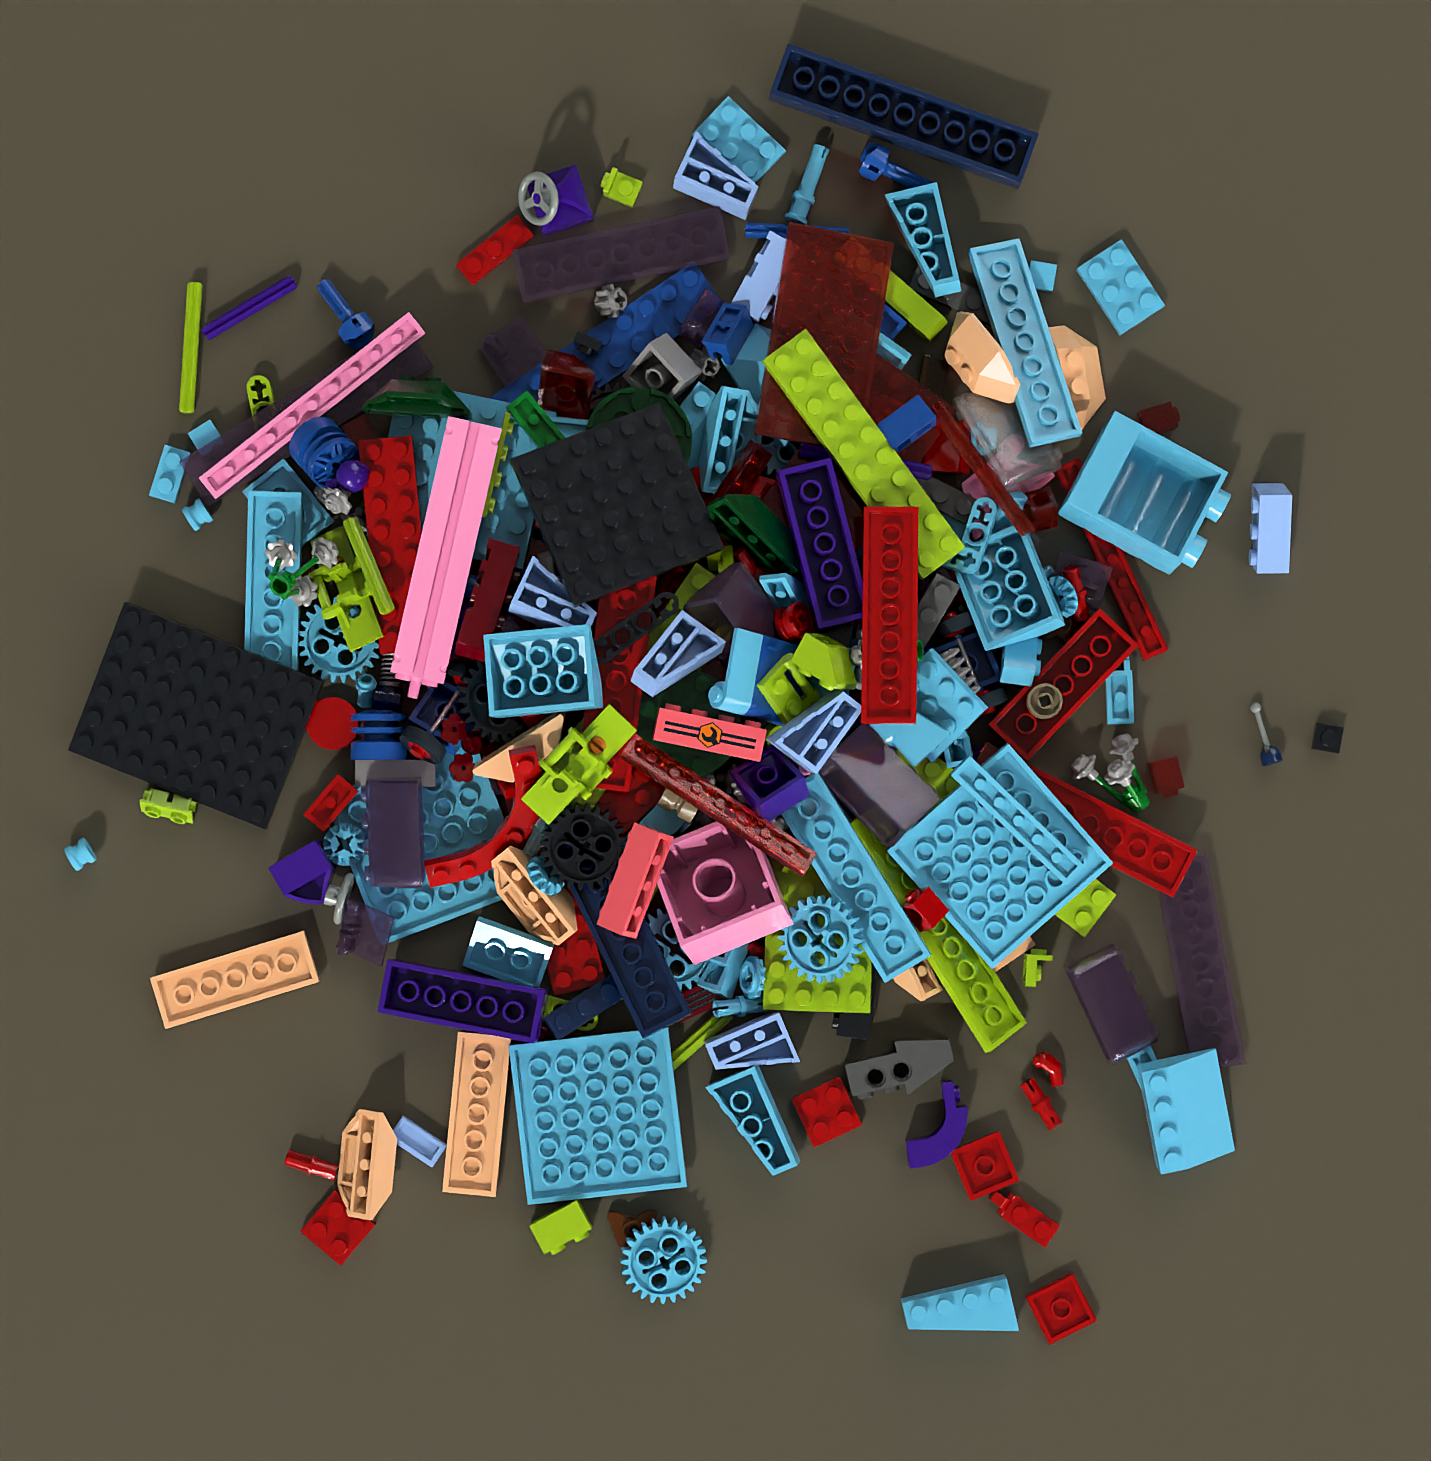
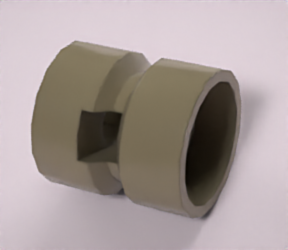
[1026,683,1063,719]
[657,775,707,823]

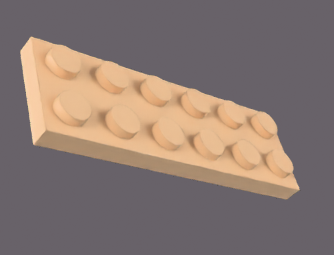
[150,931,320,1029]
[442,1031,511,1197]

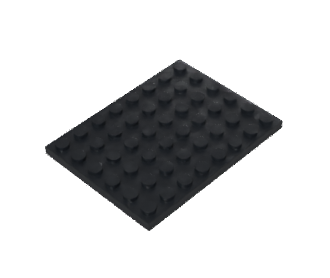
[68,602,324,830]

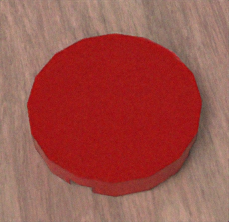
[306,697,360,750]

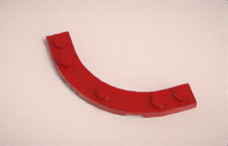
[424,745,542,888]

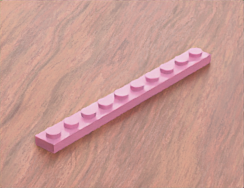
[199,312,426,499]

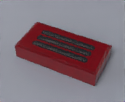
[678,985,727,1023]

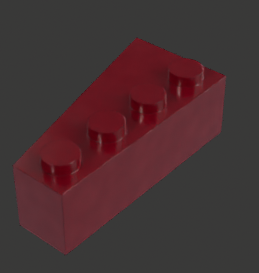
[455,538,521,662]

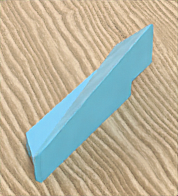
[697,942,751,1000]

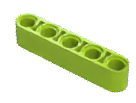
[832,237,948,343]

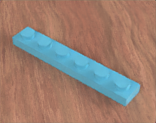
[950,754,1085,885]

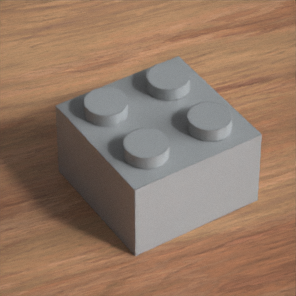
[623,333,703,403]

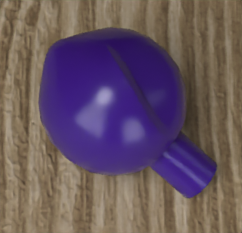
[325,460,370,492]

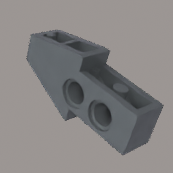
[844,1038,954,1099]

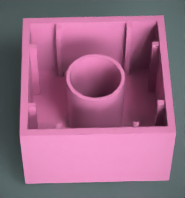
[657,810,793,965]

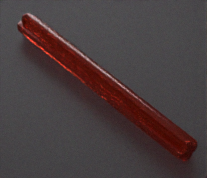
[930,401,1034,536]

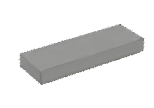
[355,760,436,787]

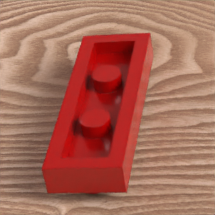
[455,215,534,287]

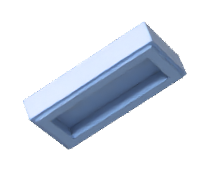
[393,1115,447,1167]

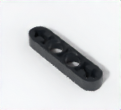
[594,592,679,664]

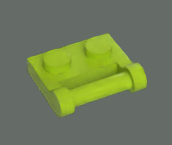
[757,653,821,725]

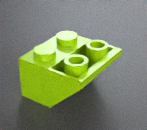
[791,633,857,691]

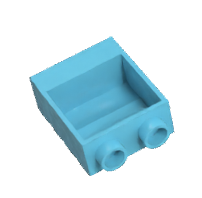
[1057,411,1231,575]

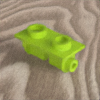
[140,788,197,824]

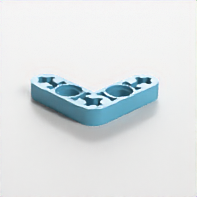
[941,497,998,574]

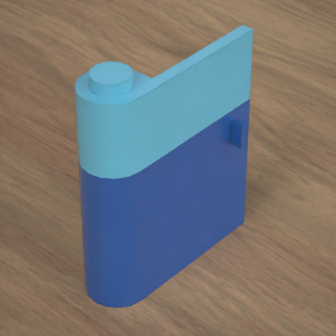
[708,628,809,726]

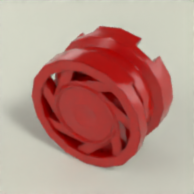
[774,602,814,643]

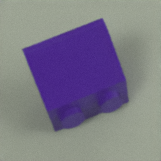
[730,745,809,824]

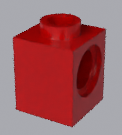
[902,886,949,932]

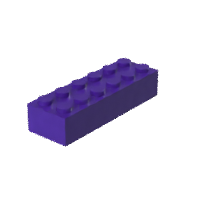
[776,458,863,631]
[377,958,549,1044]

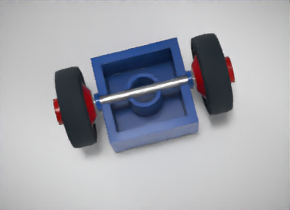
[931,611,1007,717]
[399,659,487,764]

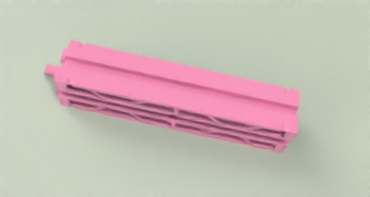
[390,416,502,699]

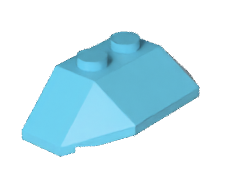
[699,386,765,495]

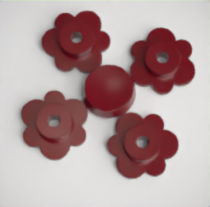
[441,713,503,783]

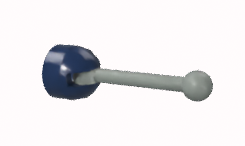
[1250,702,1283,767]

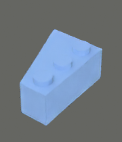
[673,131,759,220]
[731,231,799,324]
[1249,483,1292,574]
[508,556,597,629]
[631,610,726,697]
[766,689,861,774]
[704,1010,800,1069]

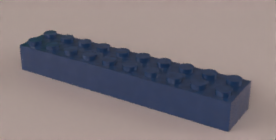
[769,43,1039,189]

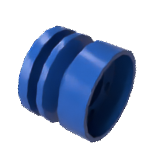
[289,416,360,488]
[351,710,407,760]

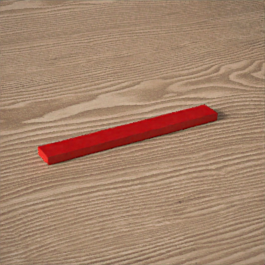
[1054,457,1169,661]

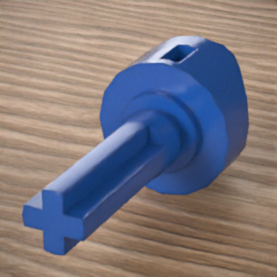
[858,142,932,188]
[316,279,374,350]

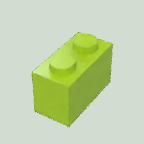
[529,1199,592,1255]

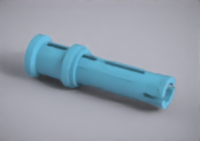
[784,144,830,225]

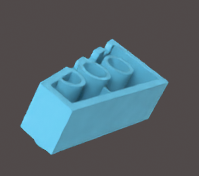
[885,182,961,297]
[705,1065,800,1176]
[900,1274,1019,1331]

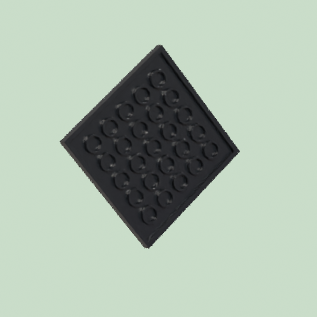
[510,403,724,608]

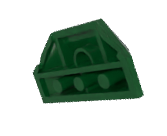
[362,375,472,420]
[707,494,800,575]

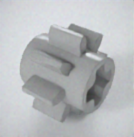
[594,284,627,319]
[690,346,721,381]

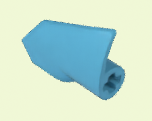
[870,713,950,767]

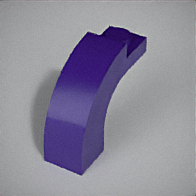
[905,1080,968,1169]

